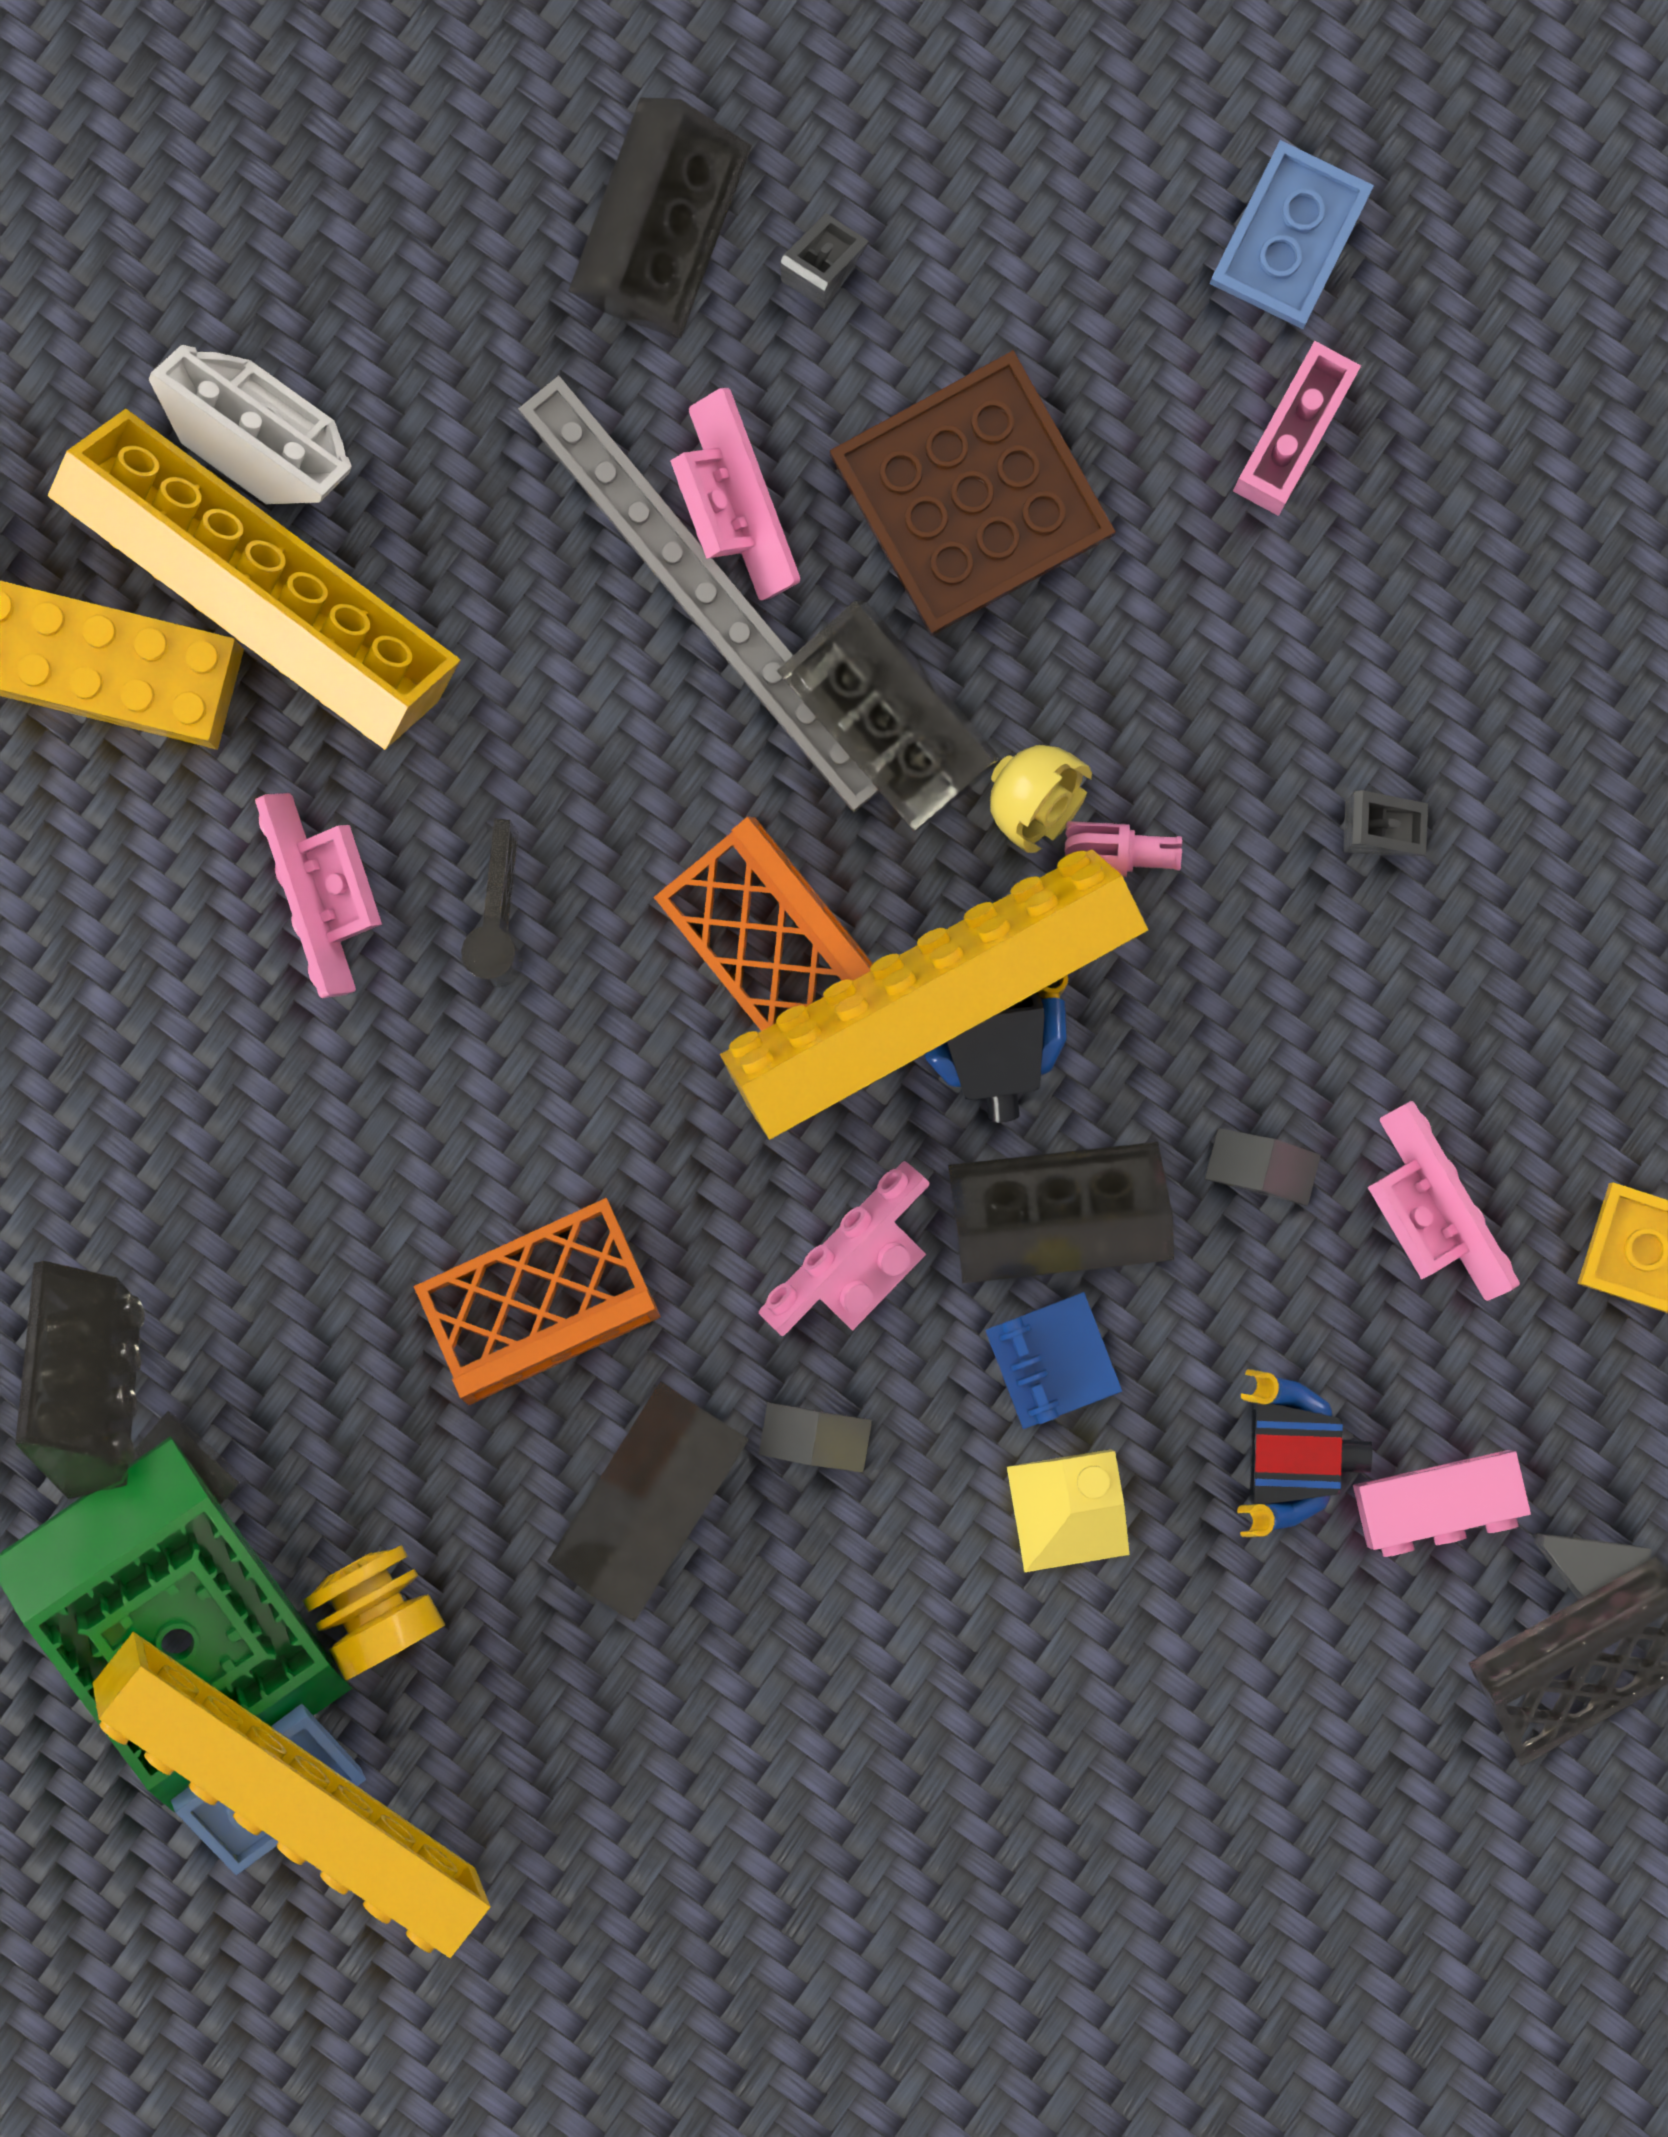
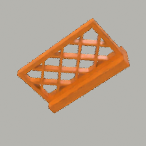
[654,817,873,1031]
[414,1198,661,1405]

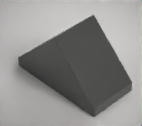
[780,213,869,309]
[1343,790,1428,856]
[1205,1128,1321,1206]
[759,1402,872,1472]
[1534,1533,1651,1606]

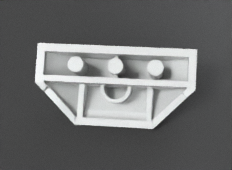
[149,345,352,504]

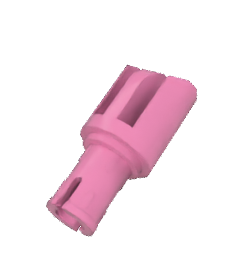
[1065,821,1182,877]

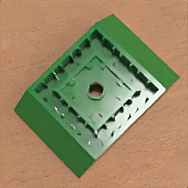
[0,1436,352,1812]

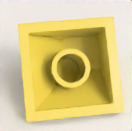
[1007,1449,1130,1572]

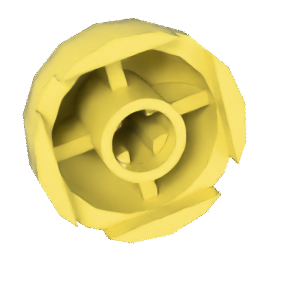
[990,745,1092,853]

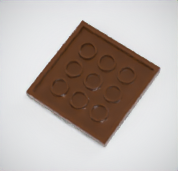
[830,350,1116,636]

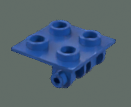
[985,1292,1122,1429]

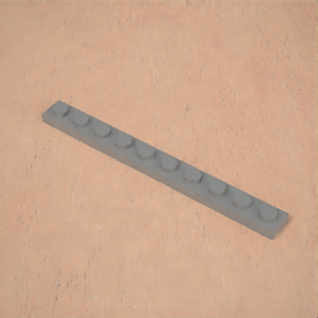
[518,375,894,812]

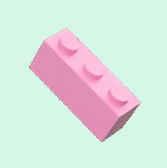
[1233,341,1361,516]
[1353,1450,1531,1557]

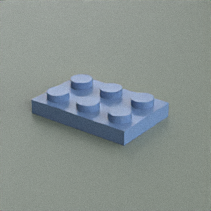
[1209,140,1374,329]
[171,1704,366,1875]

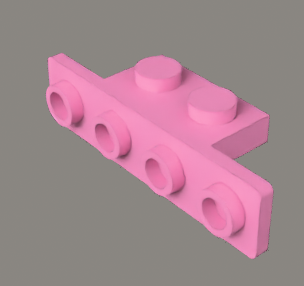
[670,388,800,600]
[255,793,382,998]
[1368,1101,1520,1301]
[759,1161,930,1336]

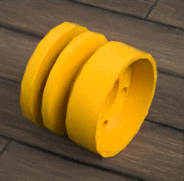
[302,1545,445,1681]

